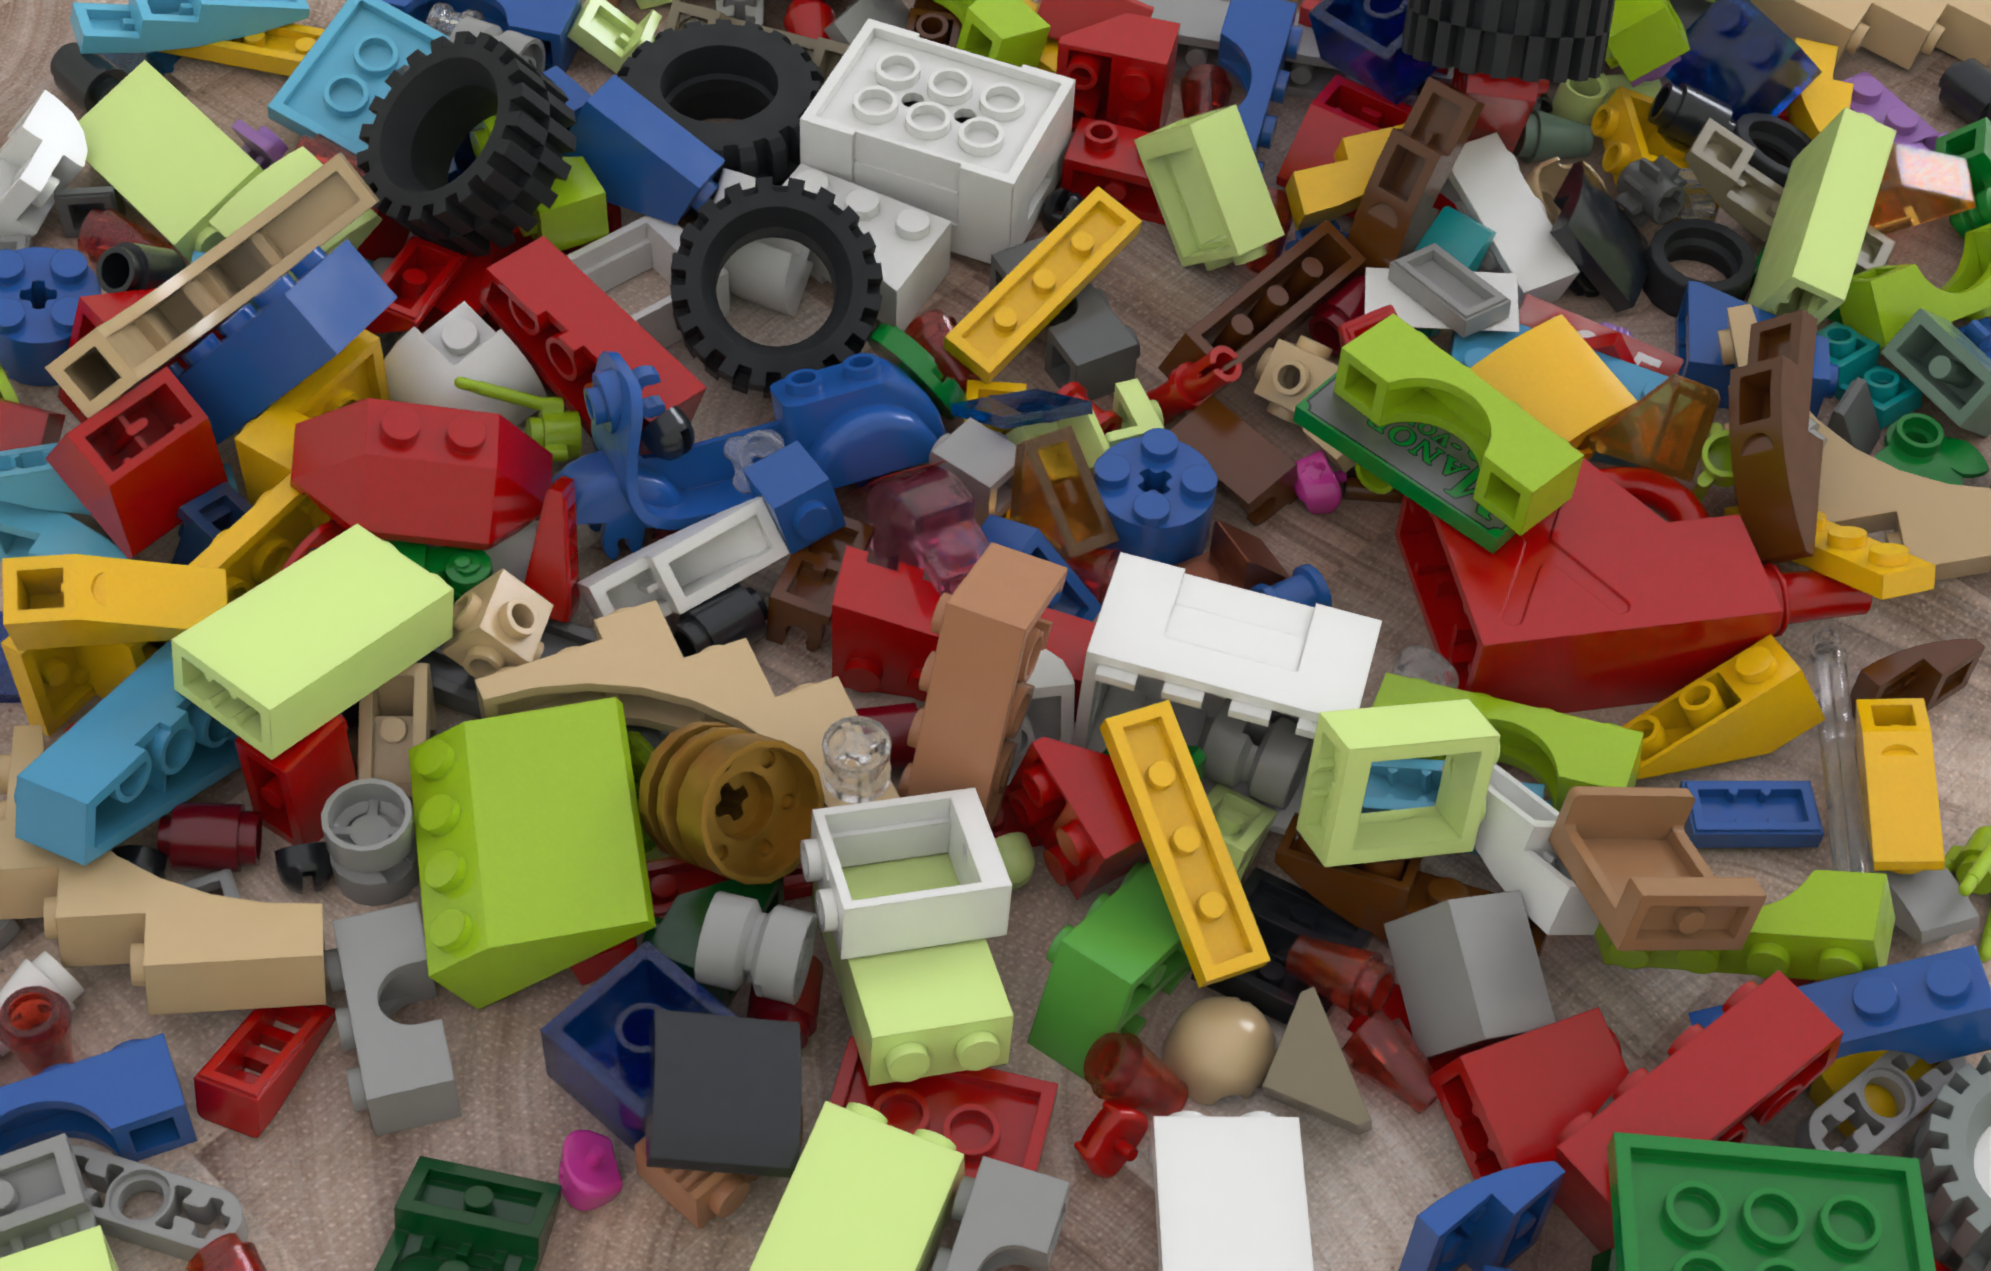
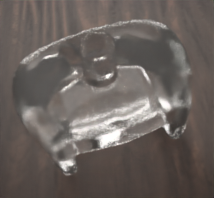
[1391,644,1459,689]

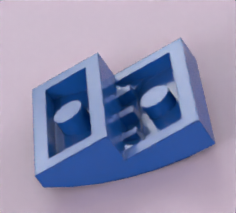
[1399,1161,1566,1271]

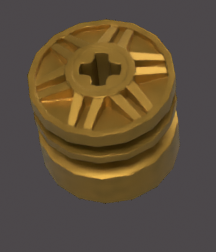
[638,722,825,885]

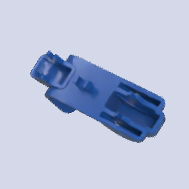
[552,351,946,560]

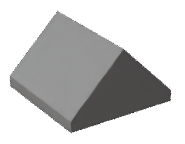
[1384,890,1556,1061]

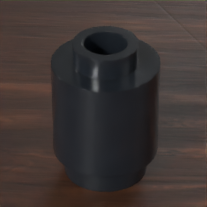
[50,42,128,112]
[1938,58,1991,124]
[1648,82,1736,148]
[96,242,186,293]
[671,583,768,658]

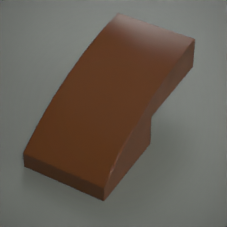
[1844,639,1985,720]

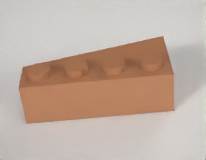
[897,542,1068,830]

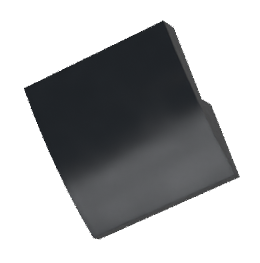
[1550,160,1649,313]
[1191,867,1373,1025]
[645,1009,802,1178]

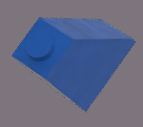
[563,74,725,225]
[1675,280,1839,418]

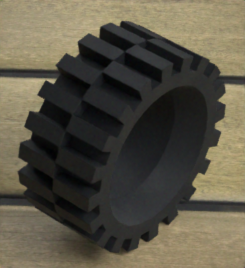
[1401,0,1615,83]
[357,31,577,257]
[670,176,883,398]

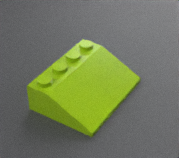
[408,697,656,1010]

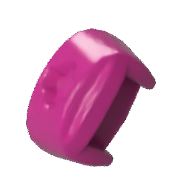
[1294,450,1347,514]
[558,1130,623,1211]

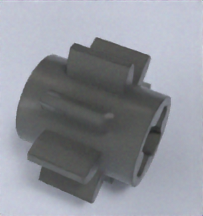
[1615,155,1687,228]

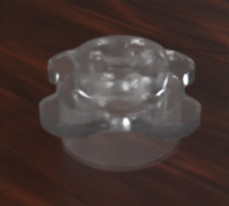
[723,429,785,494]

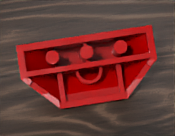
[290,398,553,551]

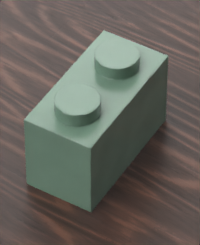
[1881,308,1991,437]

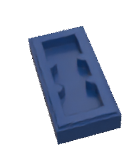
[1679,781,1824,848]

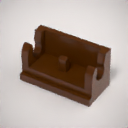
[1170,395,1298,526]
[766,516,875,651]

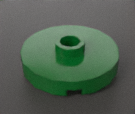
[867,322,968,420]

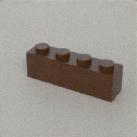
[1158,219,1367,397]

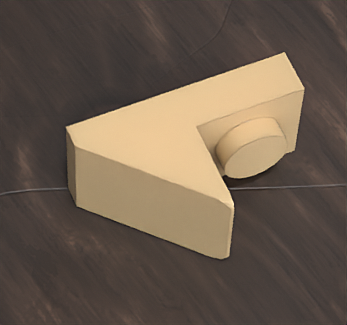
[357,663,438,797]

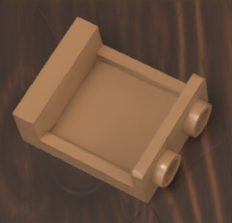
[1548,786,1767,951]

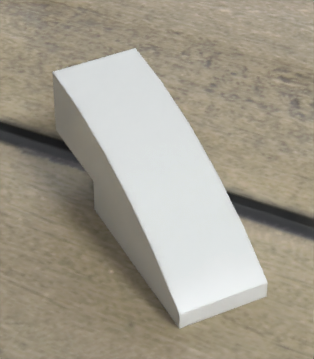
[576,497,790,619]
[1441,759,1600,935]

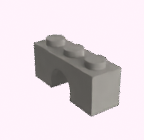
[324,902,462,1137]
[931,1156,1070,1271]

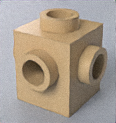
[1254,335,1338,425]
[441,568,554,679]

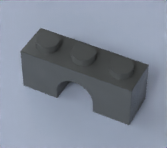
[989,235,1140,401]

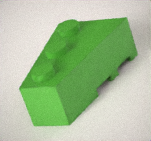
[1027,861,1191,1087]

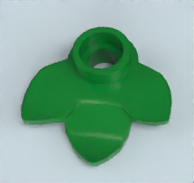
[1874,413,1990,485]

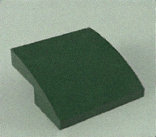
[374,1156,562,1271]

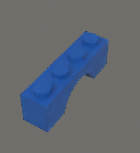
[382,0,581,73]
[1217,0,1303,175]
[1688,945,1991,1064]
[0,1033,198,1162]

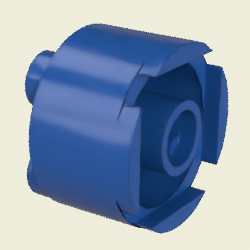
[0,247,101,386]
[1089,428,1218,567]

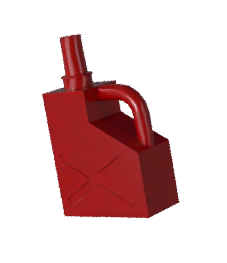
[1394,458,1872,713]

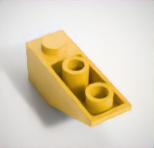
[2,554,228,650]
[1621,634,1825,780]
[1854,698,1945,874]

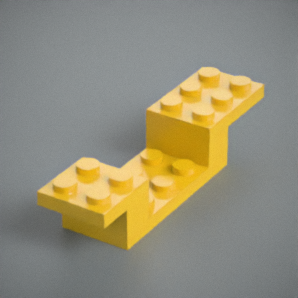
[1,329,391,737]

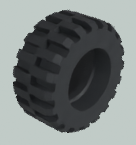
[617,19,824,221]

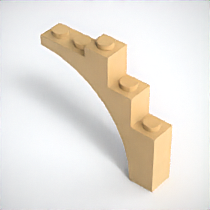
[1724,0,1991,70]
[45,152,380,419]
[1717,304,1991,581]
[475,600,900,808]
[0,725,326,1015]

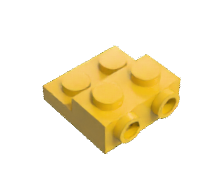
[1591,86,1717,204]

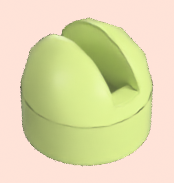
[995,832,1036,890]

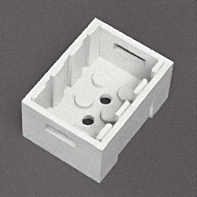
[800,18,1076,264]
[1072,552,1382,835]

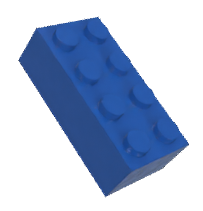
[168,239,398,445]

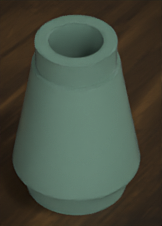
[1512,109,1594,163]

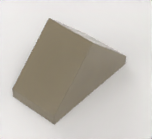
[1262,987,1372,1135]

